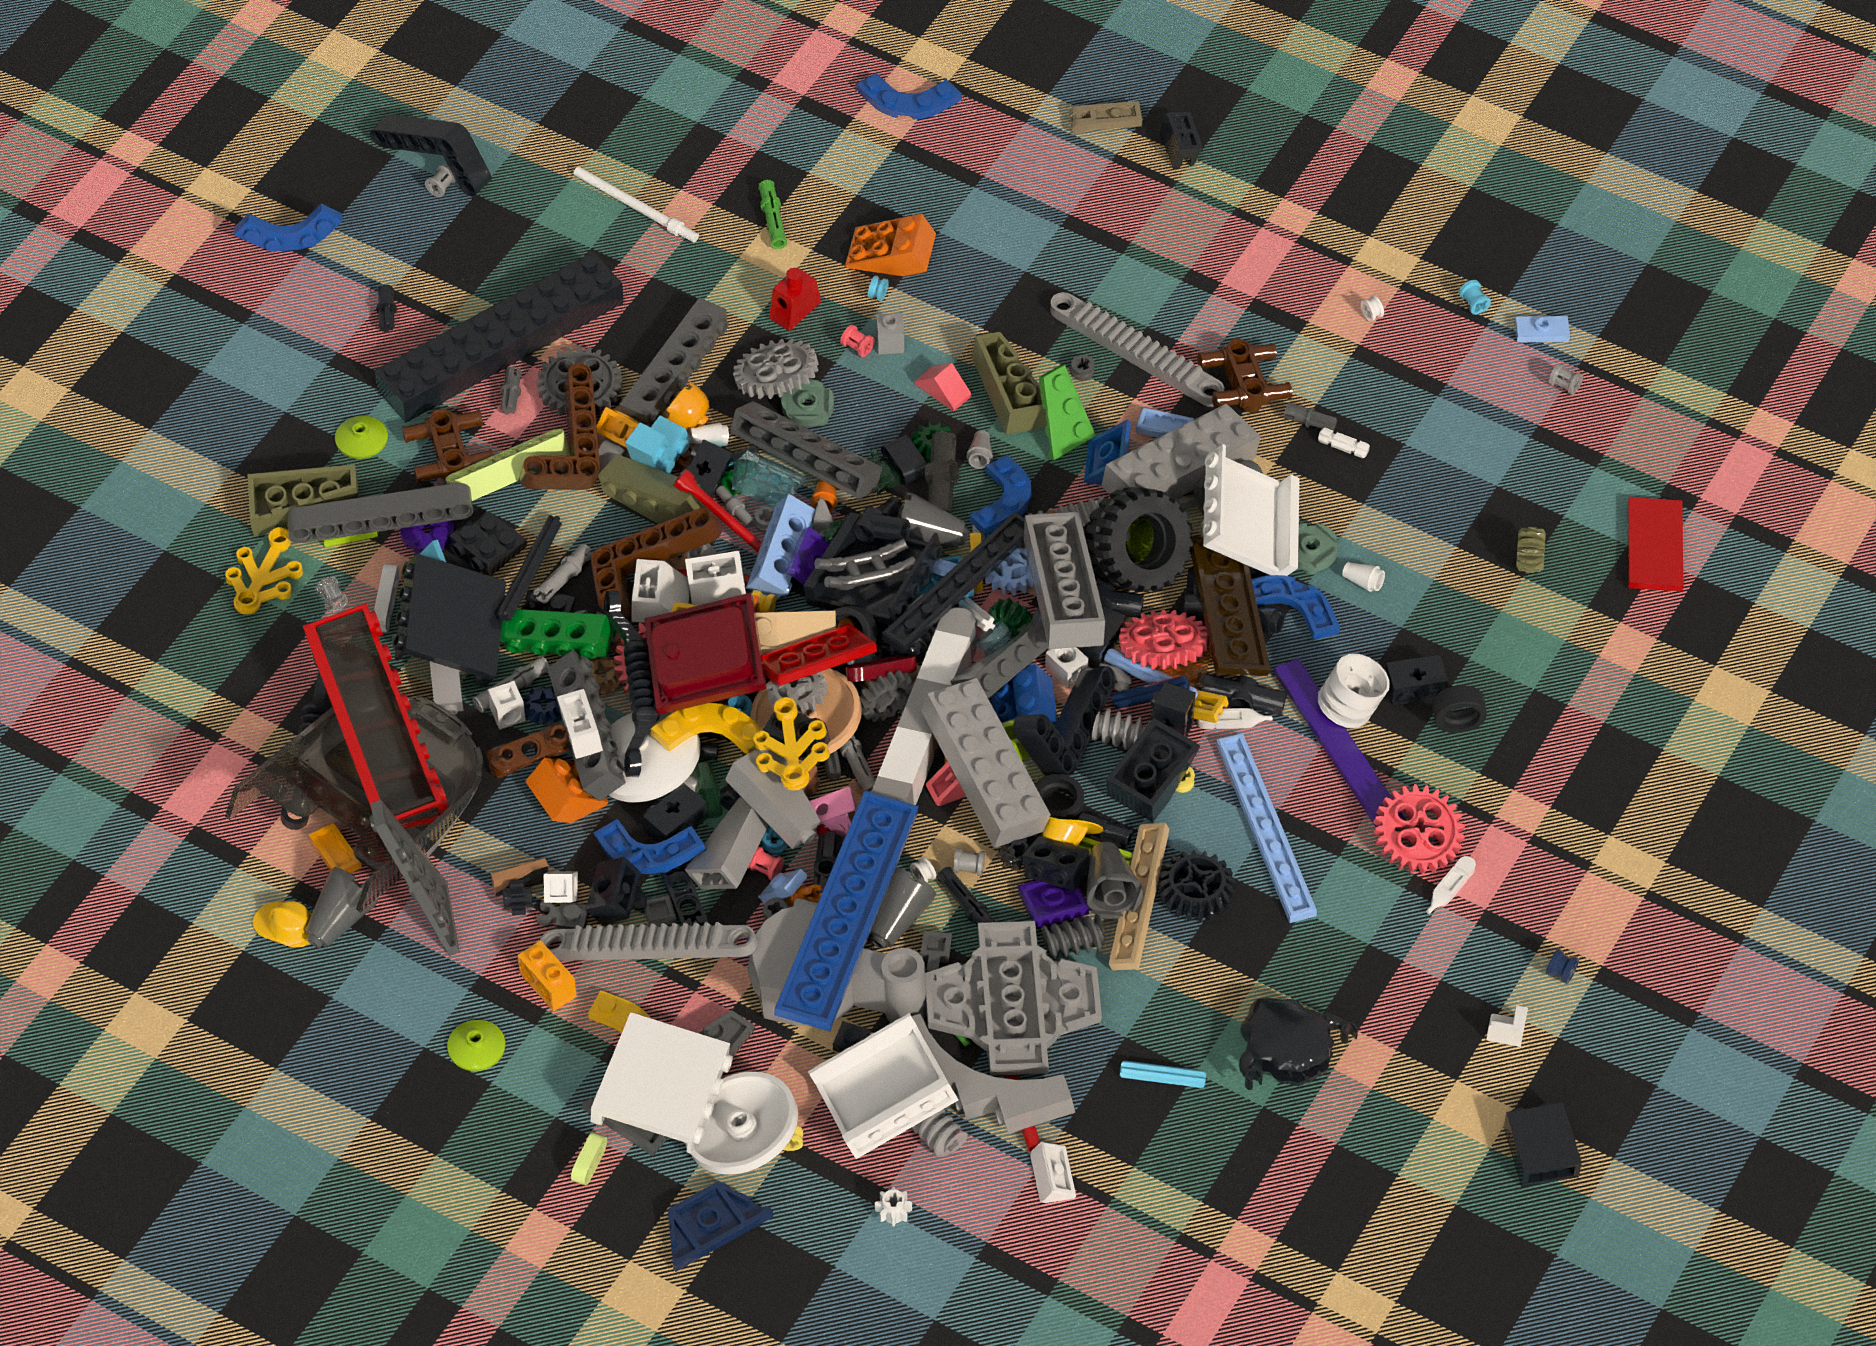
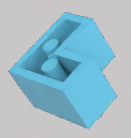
[625,416,690,474]

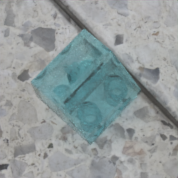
[732,450,805,507]

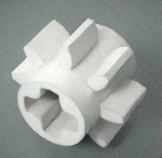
[875,1187,912,1226]

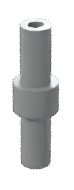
[716,486,755,528]

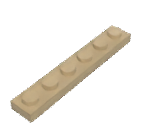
[1109,823,1169,971]

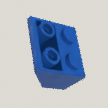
[990,663,1058,725]

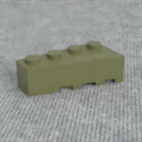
[971,332,1047,435]
[598,454,706,524]
[248,464,359,536]

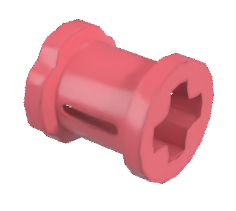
[840,324,875,357]
[748,846,784,880]

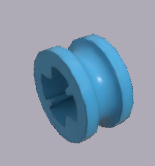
[727,695,752,716]
[762,827,787,855]

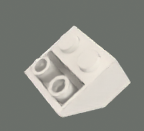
[685,551,746,605]
[632,559,690,623]

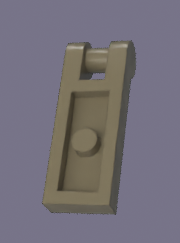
[1069,101,1142,135]

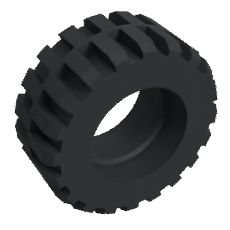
[1086,487,1193,592]

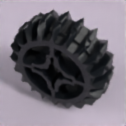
[1158,849,1235,922]

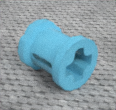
[1459,280,1491,315]

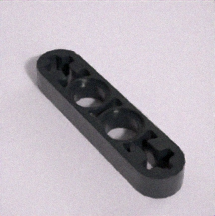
[660,863,709,926]

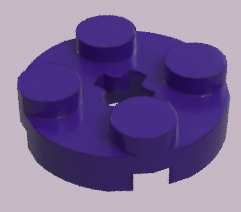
[400,520,455,554]

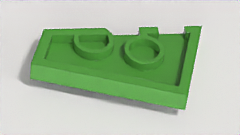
[1039,365,1096,460]

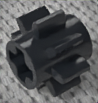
[996,838,1029,871]
[503,880,533,916]

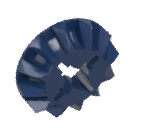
[523,685,562,724]

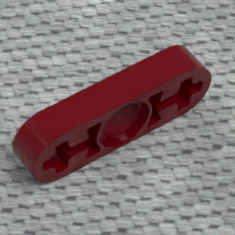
[846,655,917,682]

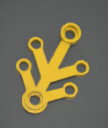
[225,527,303,615]
[753,697,830,790]

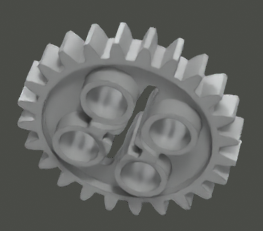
[733,339,819,399]

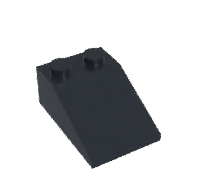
[1106,718,1200,822]

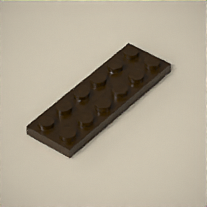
[1189,536,1271,676]

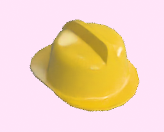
[1041,817,1103,847]
[253,901,312,948]

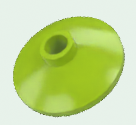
[335,416,388,459]
[447,1020,505,1071]

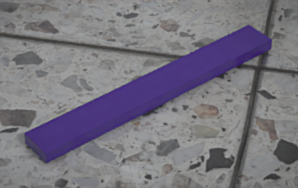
[1274,658,1407,831]

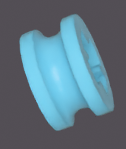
[868,276,889,301]

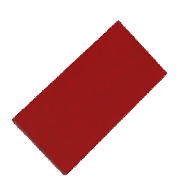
[1628,497,1684,592]
[762,624,877,686]

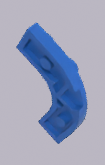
[856,73,962,120]
[234,204,343,252]
[970,455,1032,537]
[1251,575,1340,640]
[594,819,706,874]

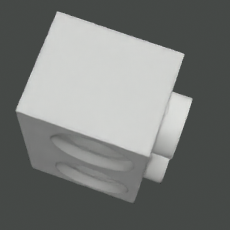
[557,689,603,759]

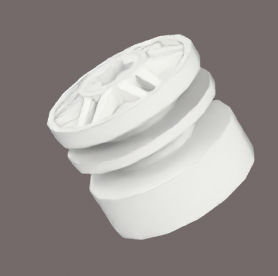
[1318,654,1389,728]

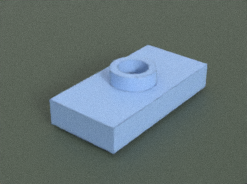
[1515,316,1570,342]
[1136,407,1194,438]
[759,869,807,904]

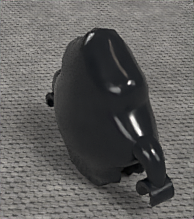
[1239,997,1358,1090]

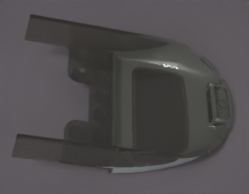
[225,690,483,913]

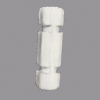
[1318,428,1370,458]

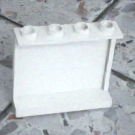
[1203,444,1299,576]
[590,1012,733,1154]
[808,1013,958,1159]

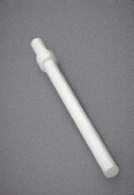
[574,166,699,243]

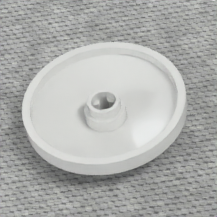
[609,712,701,802]
[685,1072,798,1174]

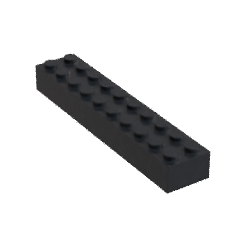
[374,251,624,423]

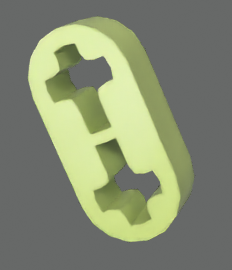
[571,1132,607,1186]

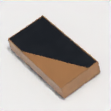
[491,858,549,897]

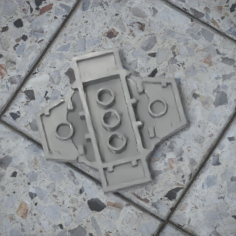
[925,921,1102,1076]

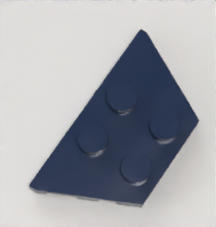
[668,1181,773,1272]

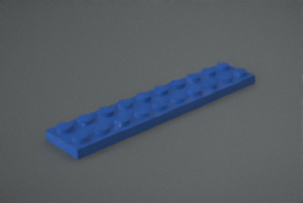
[774,791,919,1032]

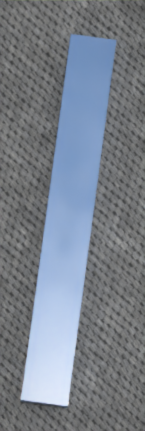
[1216,733,1317,923]

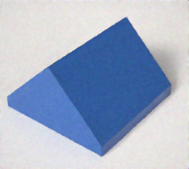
[1084,419,1131,485]

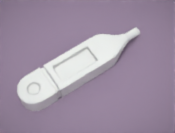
[1196,708,1272,729]
[1426,856,1476,914]

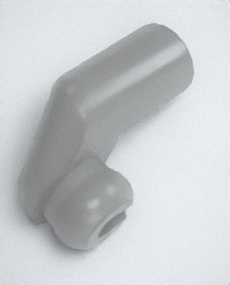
[1099,663,1132,692]

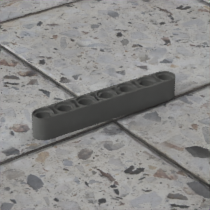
[287,483,473,543]

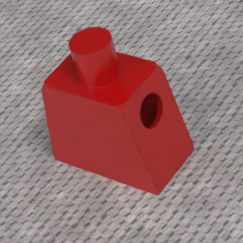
[769,268,821,332]

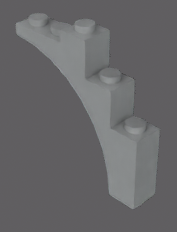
[911,1014,1075,1134]

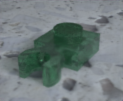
[859,449,901,494]

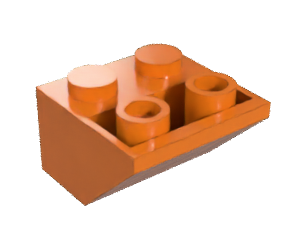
[525,757,608,823]

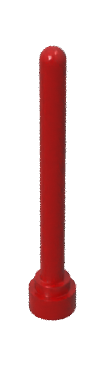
[673,469,762,553]

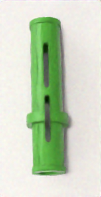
[758,180,787,249]

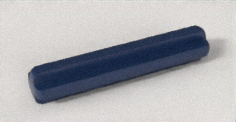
[1112,675,1190,708]

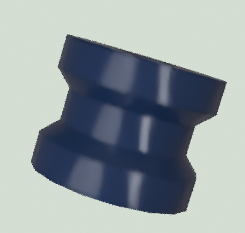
[1546,948,1579,984]

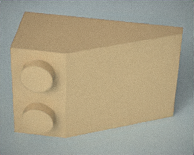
[756,611,836,654]

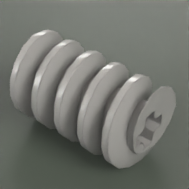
[1092,708,1152,750]
[912,1109,968,1157]

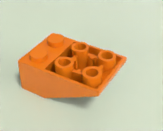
[845,214,936,276]

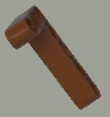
[519,363,600,490]
[591,508,722,619]

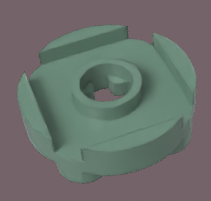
[781,379,834,427]
[1298,523,1338,575]

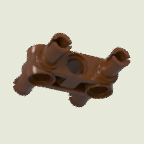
[1197,339,1292,413]
[402,409,494,483]
[486,723,571,779]

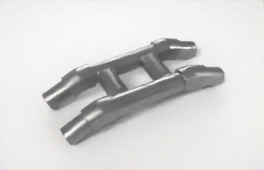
[815,538,916,590]

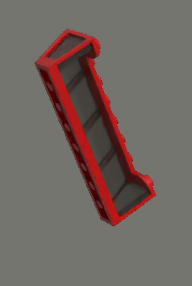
[303,603,449,829]

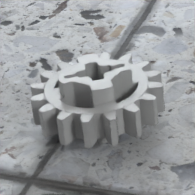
[767,672,828,716]

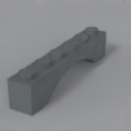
[950,608,1048,698]

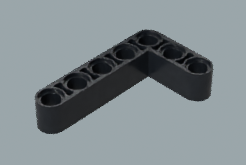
[370,114,492,197]
[1013,666,1115,776]

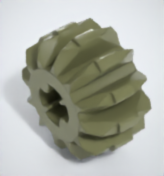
[1516,527,1546,573]

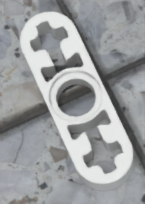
[374,564,399,633]

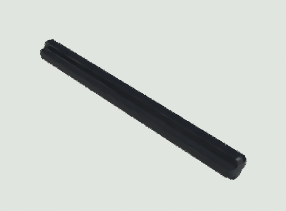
[497,515,562,622]

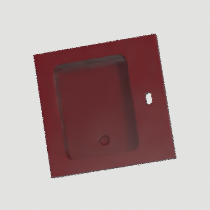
[644,593,767,715]

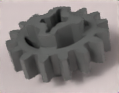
[859,671,914,722]

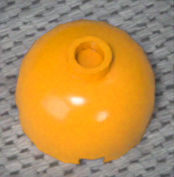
[666,382,709,433]

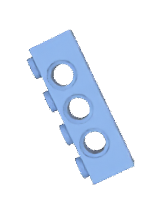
[746,494,816,600]

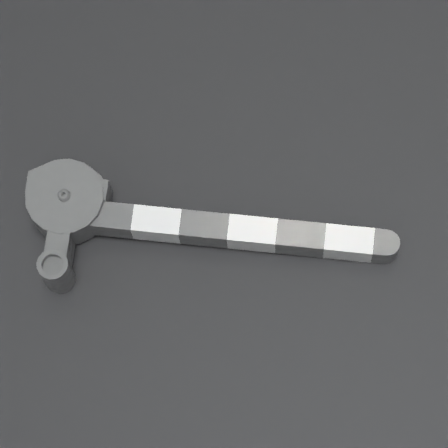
[748,608,977,1026]

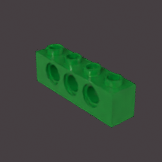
[500,609,615,658]

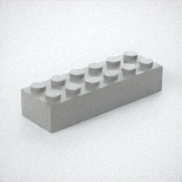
[1101,404,1261,520]
[1024,512,1105,649]
[921,678,1051,848]

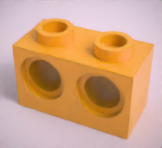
[596,407,649,448]
[517,940,577,1012]

